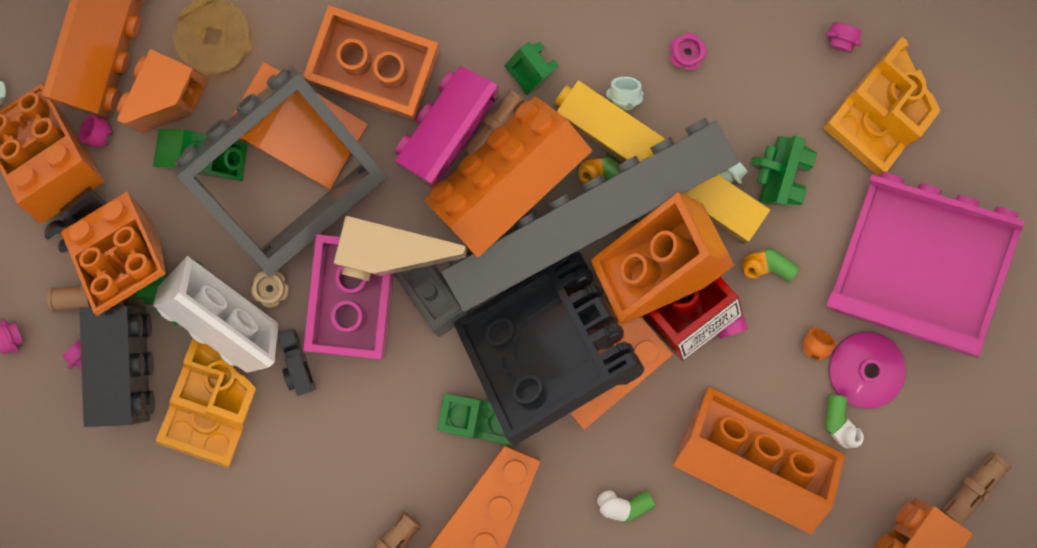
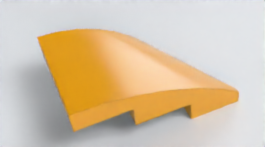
[823,37,941,177]
[156,338,256,469]

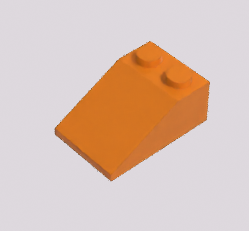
[232,62,368,190]
[591,192,735,324]

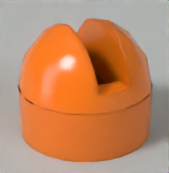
[802,327,837,361]

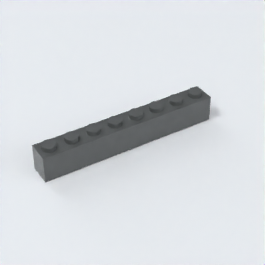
[441,117,739,312]

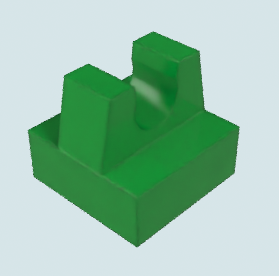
[504,42,559,95]

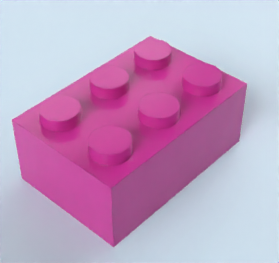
[303,234,394,359]

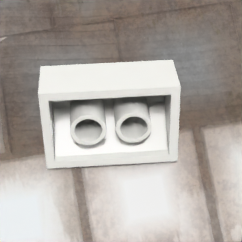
[153,256,279,373]

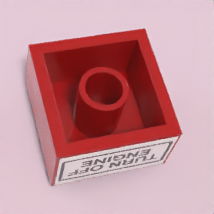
[643,276,743,361]

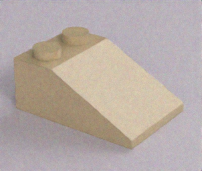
[334,216,468,281]

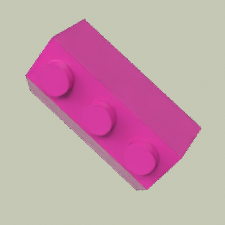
[394,66,499,188]

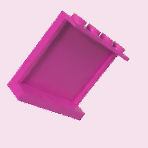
[826,172,1025,359]

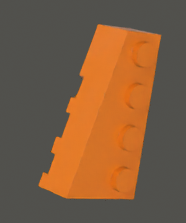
[428,444,541,548]

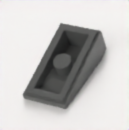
[394,265,468,337]

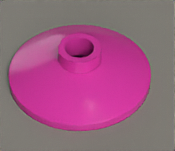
[829,332,906,408]

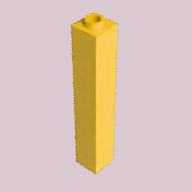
[554,80,771,244]

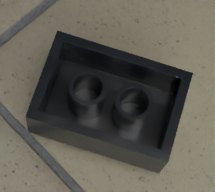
[79,306,155,427]

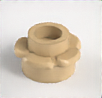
[251,271,289,308]

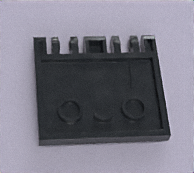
[453,252,644,446]

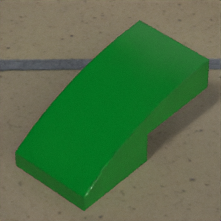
[437,393,518,446]

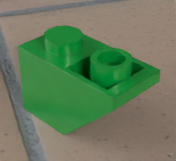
[153,129,248,181]

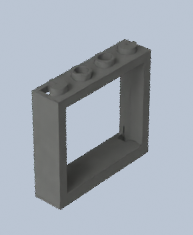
[173,65,387,277]

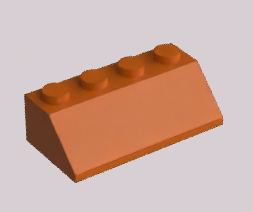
[42,0,147,119]
[672,386,845,535]

